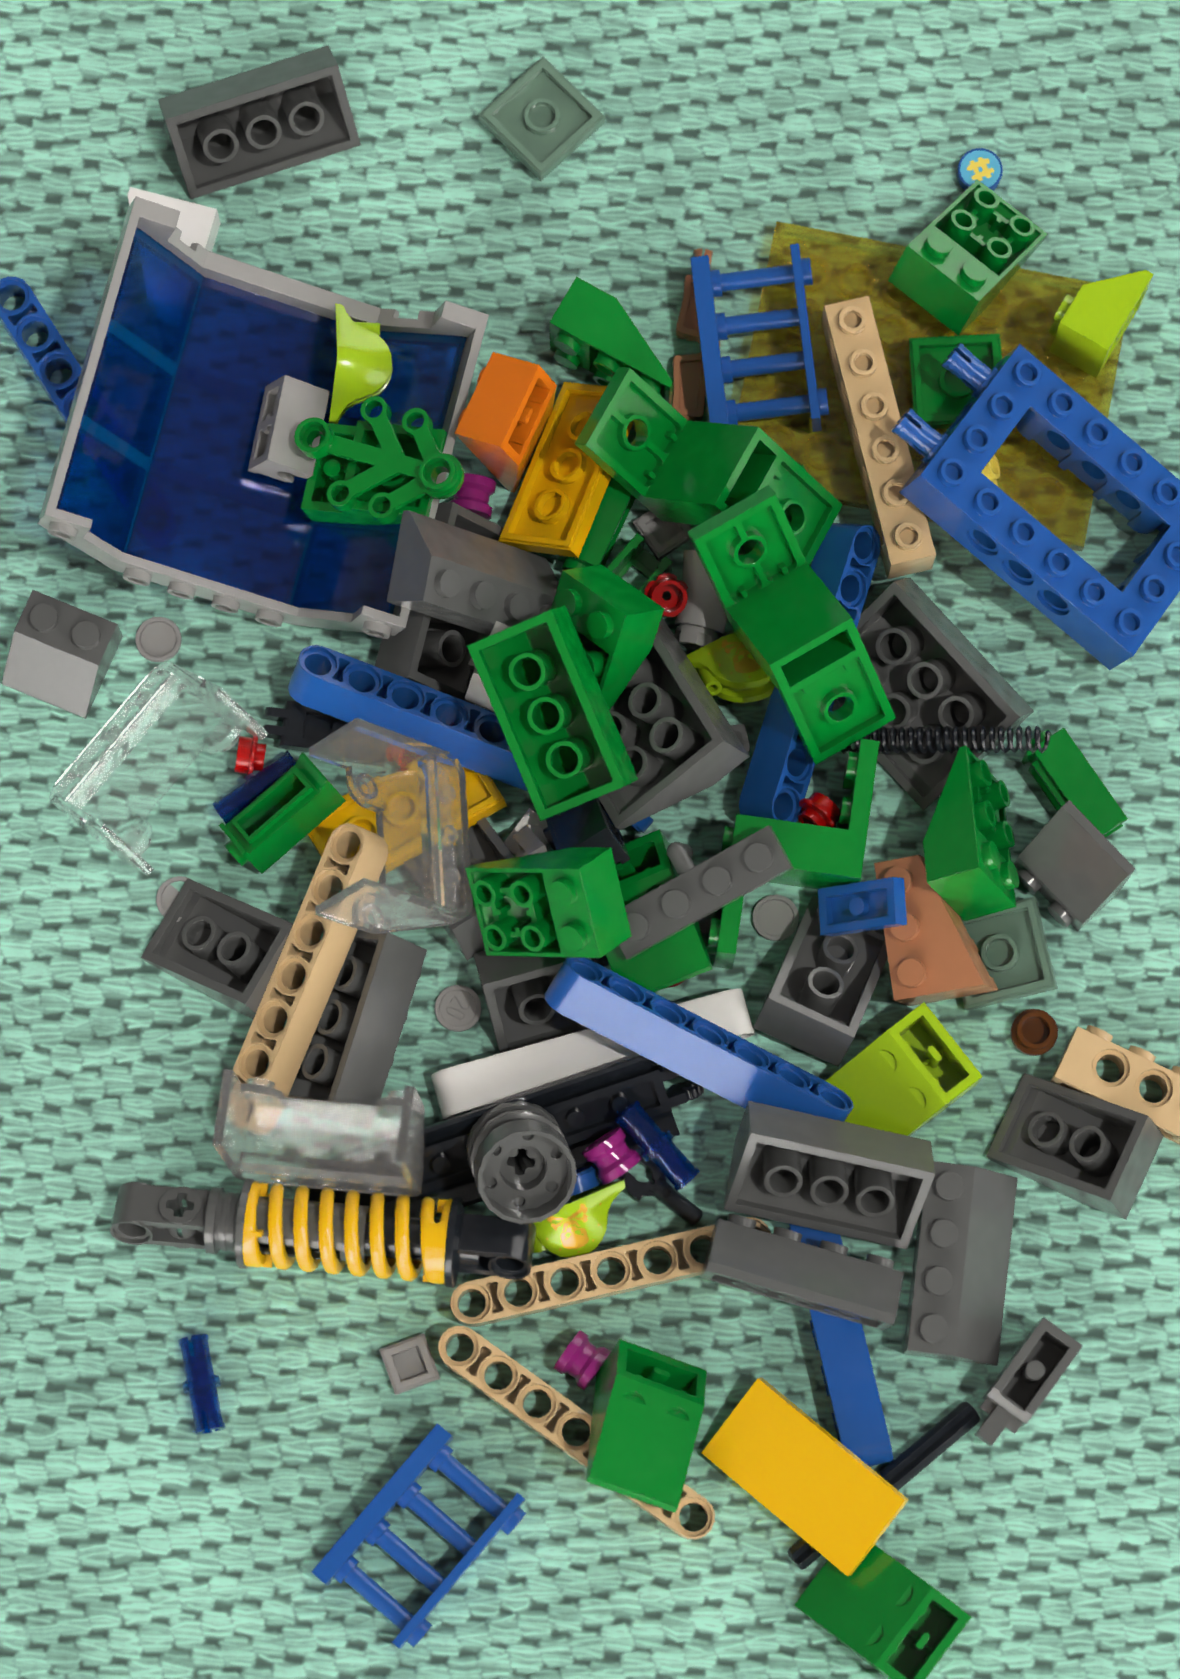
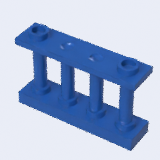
[690,243,829,432]
[311,1423,526,1649]

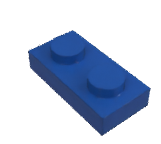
[818,877,907,936]

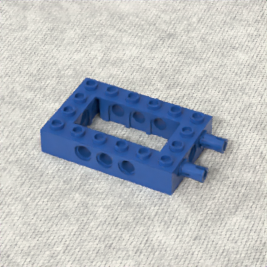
[891,343,1180,670]

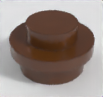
[1010,1009,1058,1056]

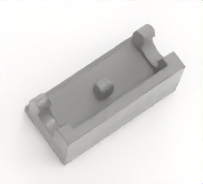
[248,375,330,483]

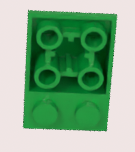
[888,179,1048,336]
[549,277,673,406]
[551,564,664,710]
[923,745,1019,921]
[605,829,712,993]
[465,847,632,958]
[586,1339,707,1513]
[794,1545,971,1679]

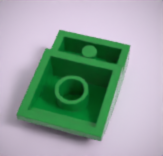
[301,420,447,525]

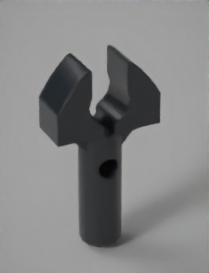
[623,1154,703,1226]

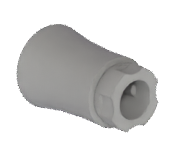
[674,550,727,650]

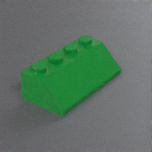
[467,605,639,821]

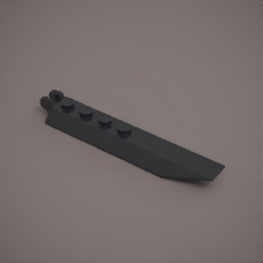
[298,1055,704,1217]

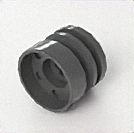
[466,1101,577,1224]

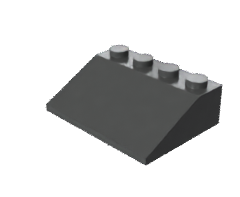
[832,577,1034,810]
[598,618,749,830]

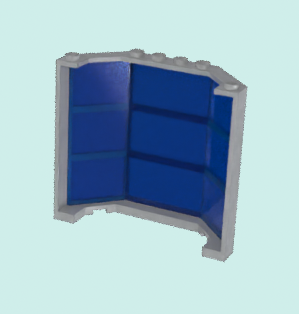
[37,196,489,639]

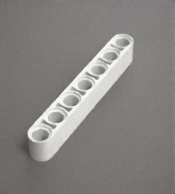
[431,988,755,1121]

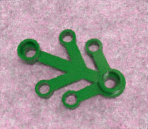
[294,396,464,524]

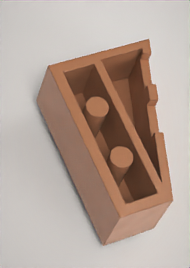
[874,855,999,1006]

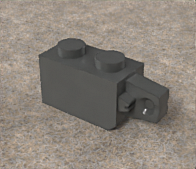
[974,1317,1083,1446]

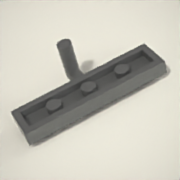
[619,825,794,959]

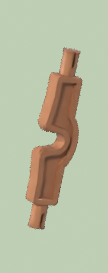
[672,249,720,421]

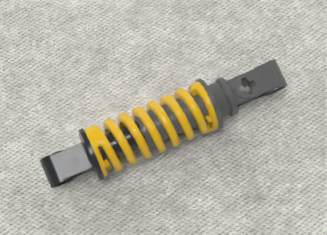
[110,1178,536,1288]

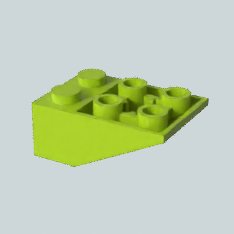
[826,1002,983,1136]

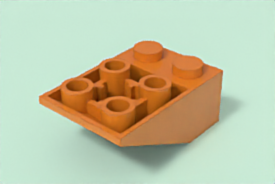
[454,352,557,493]

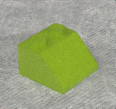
[1049,270,1154,379]

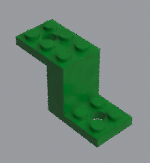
[574,367,843,565]
[687,485,896,765]
[707,738,880,969]

